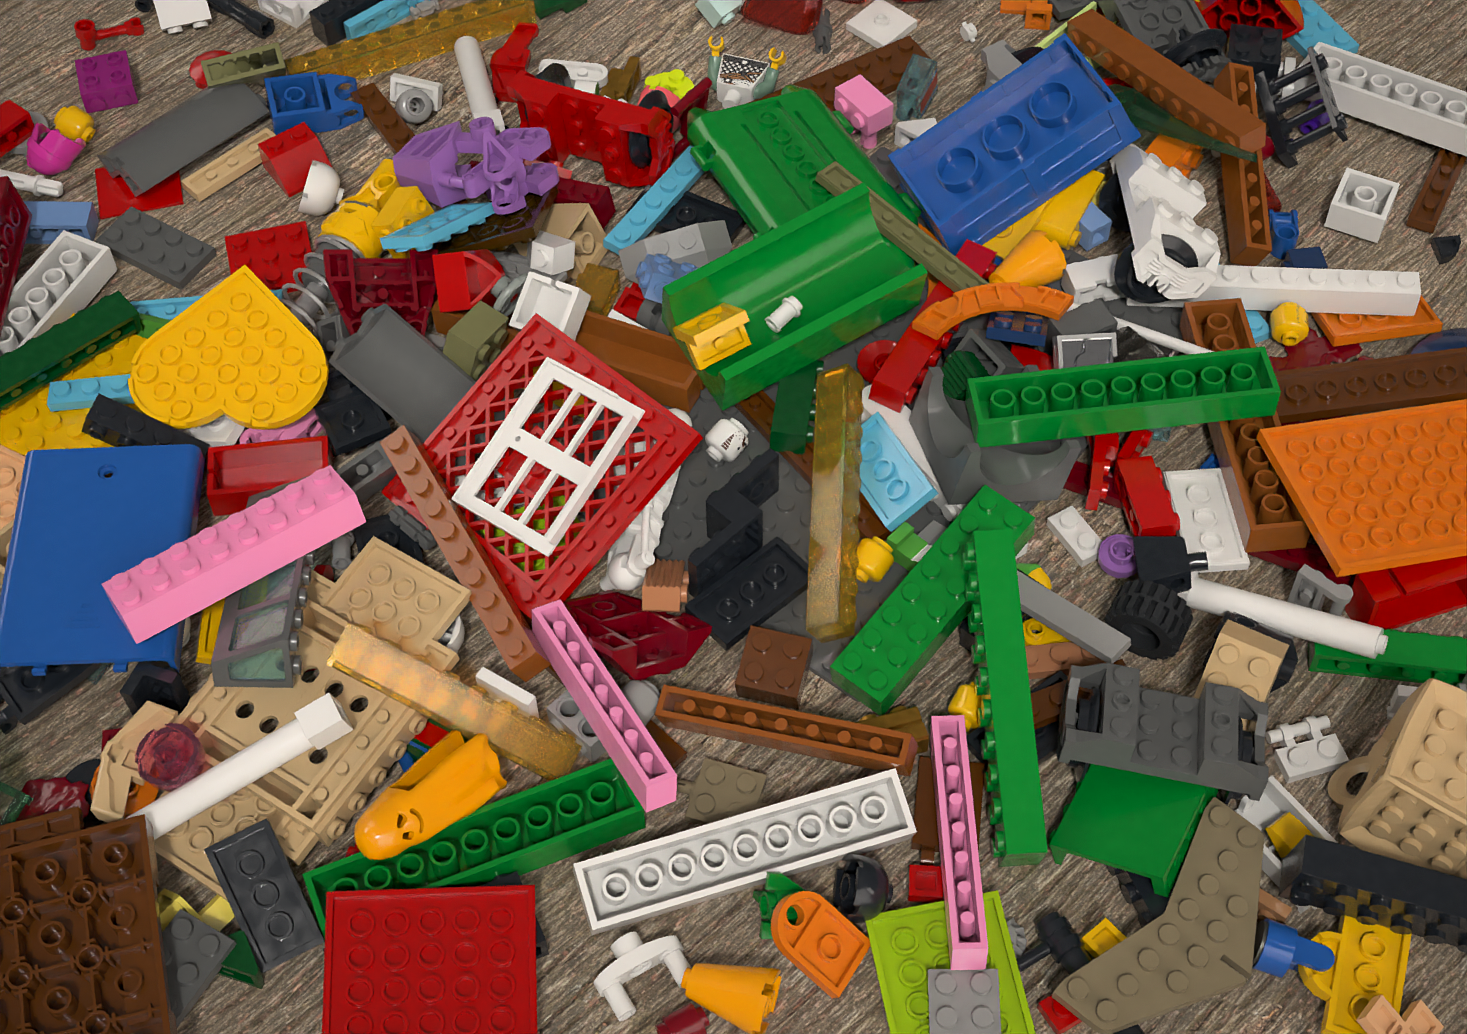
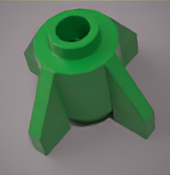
[753,872,806,939]

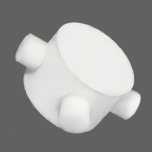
[960,21,977,43]

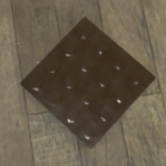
[435,185,559,254]

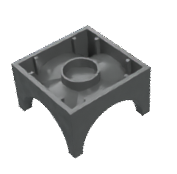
[909,365,1081,505]

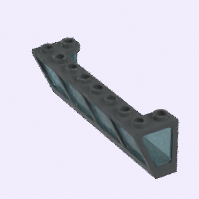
[211,475,315,688]

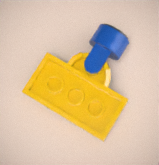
[1252,915,1412,1034]

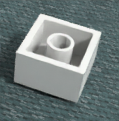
[1324,168,1400,243]

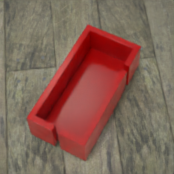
[207,435,334,516]
[1344,556,1467,630]

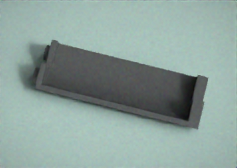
[97,83,269,197]
[329,303,505,467]

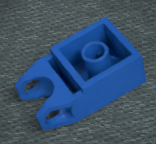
[264,72,364,135]

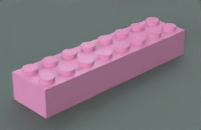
[102,465,366,644]

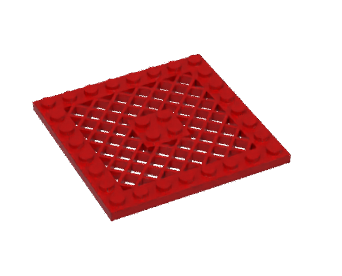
[381,313,703,619]

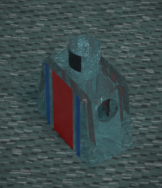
[895,54,938,121]

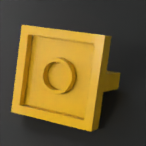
[673,302,751,370]

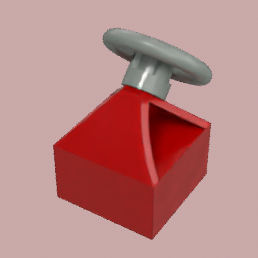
[432,249,528,316]

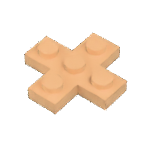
[1356,994,1444,1034]

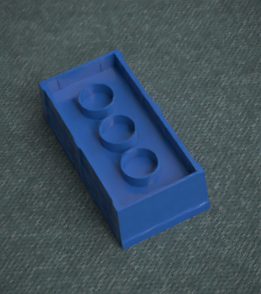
[888,33,1141,256]

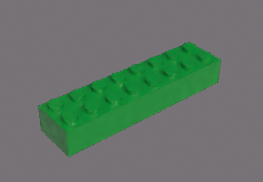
[830,484,1035,716]

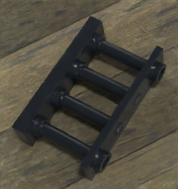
[1254,46,1348,169]

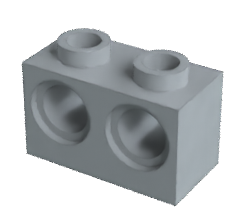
[546,690,606,763]

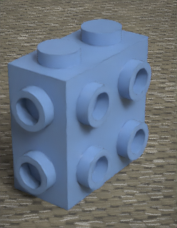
[635,253,698,304]

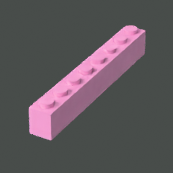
[531,599,677,813]
[930,715,988,970]

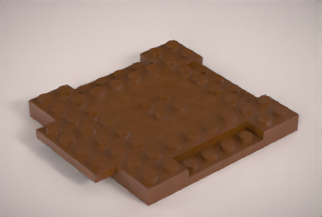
[0,806,177,1034]

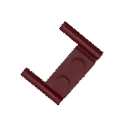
[670,77,712,162]

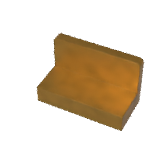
[599,56,641,103]

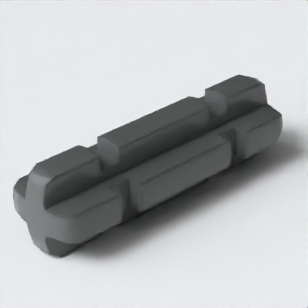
[389,505,437,550]

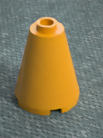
[989,230,1067,288]
[681,963,781,1034]

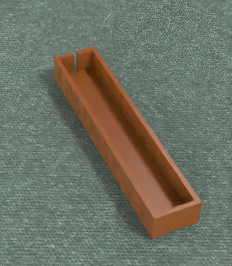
[431,300,705,413]

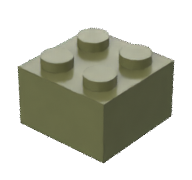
[443,300,509,380]

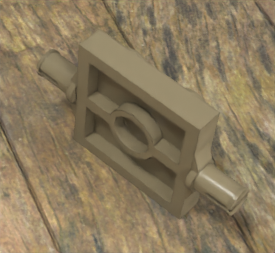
[677,758,772,826]

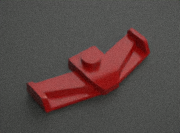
[489,22,539,103]

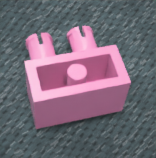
[834,74,894,149]

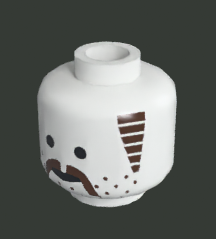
[705,418,749,462]

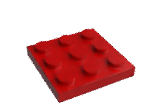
[224,221,312,293]

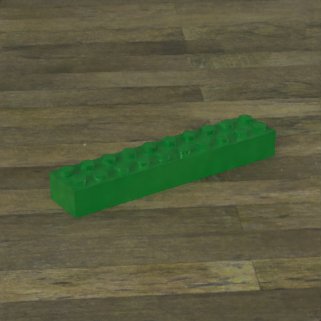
[965,346,1281,448]
[962,529,1048,867]
[302,758,646,938]

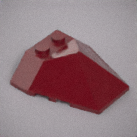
[563,590,712,681]

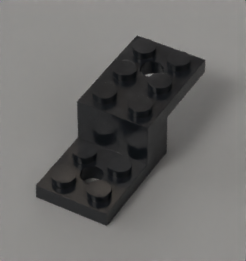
[688,448,779,598]

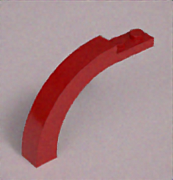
[1010,344,1119,511]

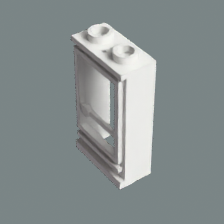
[1235,776,1338,914]

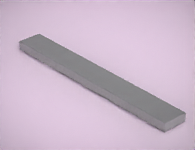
[918,520,1131,664]

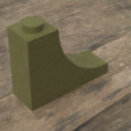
[201,42,286,89]

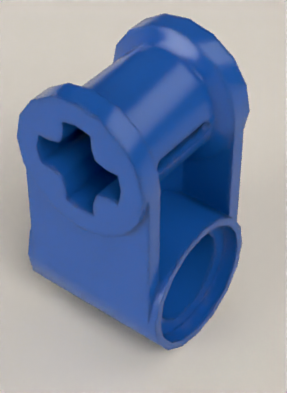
[1268,209,1299,259]

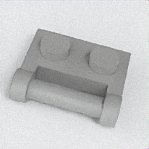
[1287,564,1353,616]

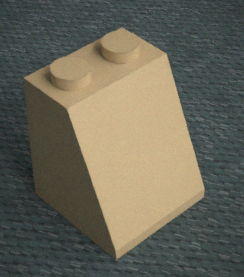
[513,203,608,282]

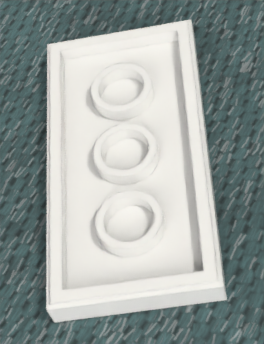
[1162,468,1250,573]

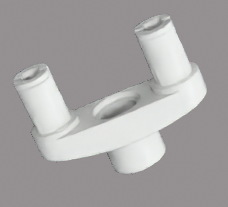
[593,931,692,1021]

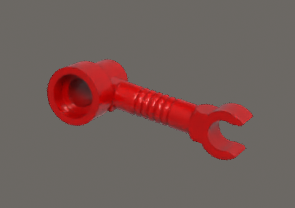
[74,17,145,51]

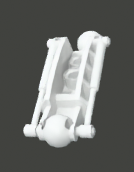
[600,408,692,591]

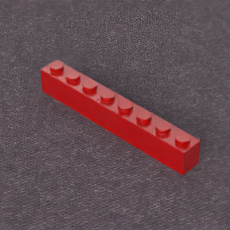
[868,239,998,413]

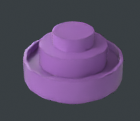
[1098,534,1137,578]

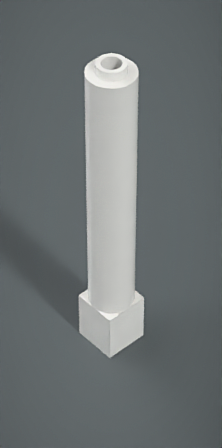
[454,36,505,135]
[1177,571,1388,659]
[125,693,354,840]

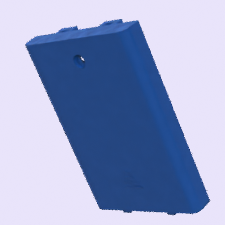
[0,444,205,676]

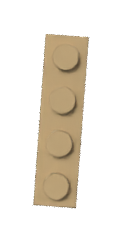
[181,128,276,202]

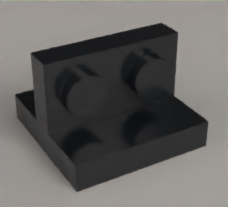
[314,390,392,457]
[120,661,191,715]

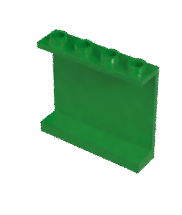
[1049,763,1218,897]

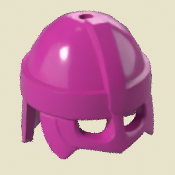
[26,123,86,175]

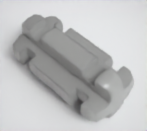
[409,0,440,21]

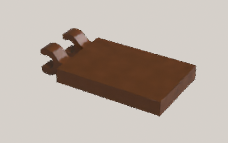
[911,757,985,866]

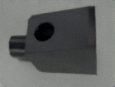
[1133,536,1208,593]

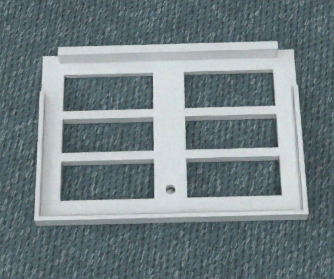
[451,357,645,557]

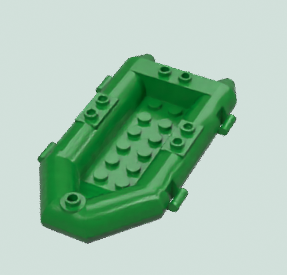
[687,84,921,269]

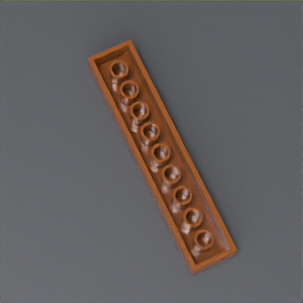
[1179,298,1311,553]

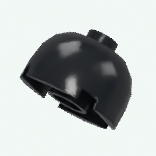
[833,853,893,923]

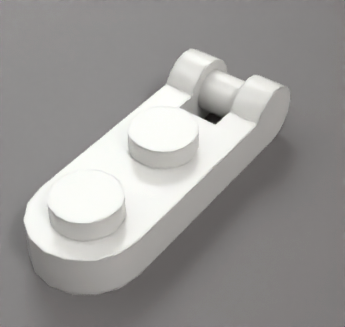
[537,59,608,88]

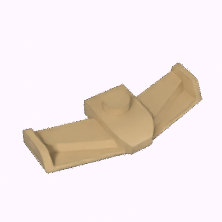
[90,700,178,823]

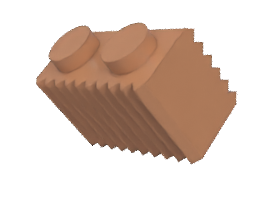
[642,558,689,613]

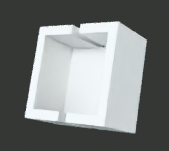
[509,271,592,341]

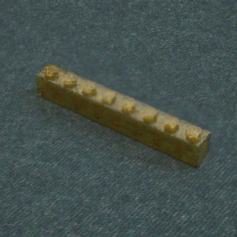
[326,623,582,781]

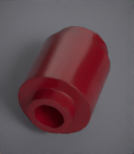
[655,1003,710,1034]

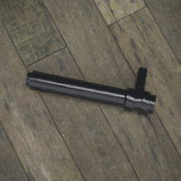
[1016,911,1145,1034]

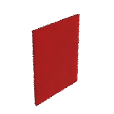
[95,167,184,220]

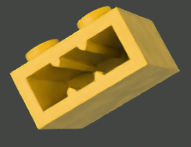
[371,186,435,258]

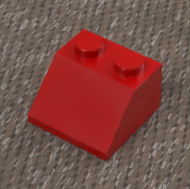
[257,122,333,198]

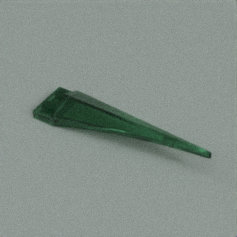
[1108,84,1257,163]

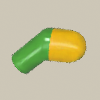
[1016,563,1052,590]

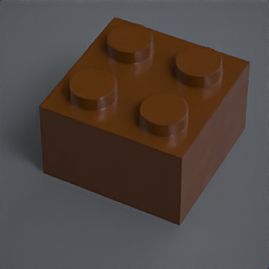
[735,625,814,710]

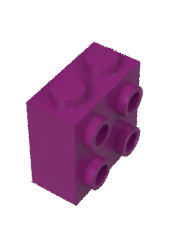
[75,50,138,113]

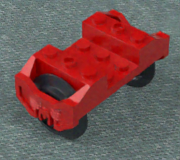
[506,63,675,187]

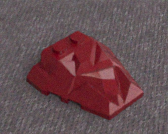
[323,249,438,336]

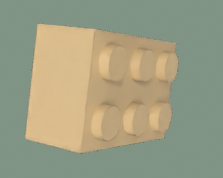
[1194,619,1289,731]

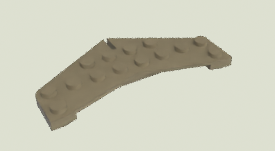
[1052,797,1264,1034]

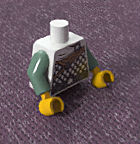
[707,36,787,109]

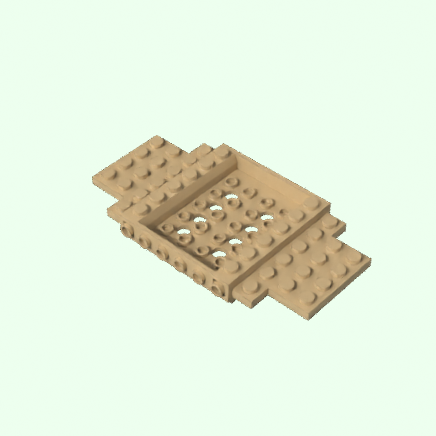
[153,536,472,902]

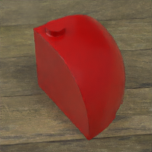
[1197,0,1304,39]

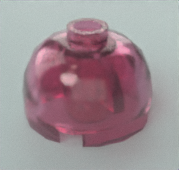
[135,723,205,792]

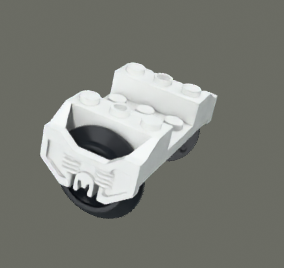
[1099,143,1221,304]

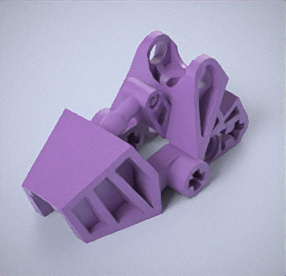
[393,117,559,215]

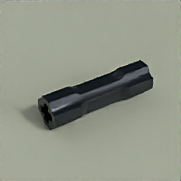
[208,0,275,39]

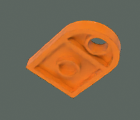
[771,891,870,998]

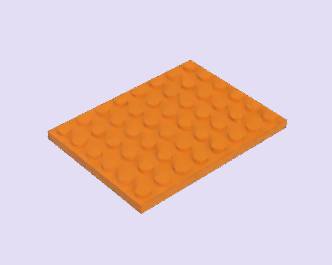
[1256,399,1467,577]

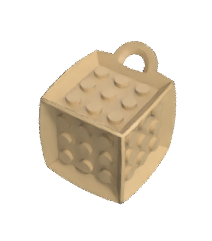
[1328,678,1467,879]

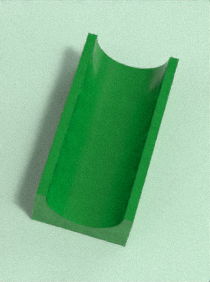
[661,182,928,411]

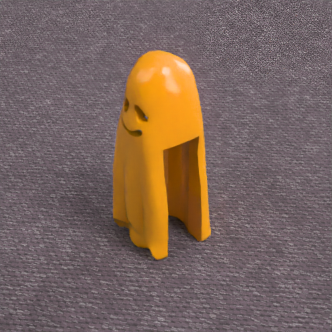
[354,730,507,860]

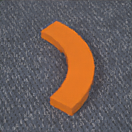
[912,282,1074,340]

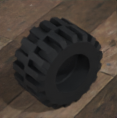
[1104,579,1193,660]

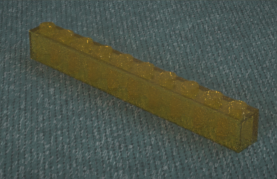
[284,0,536,86]
[806,363,864,643]

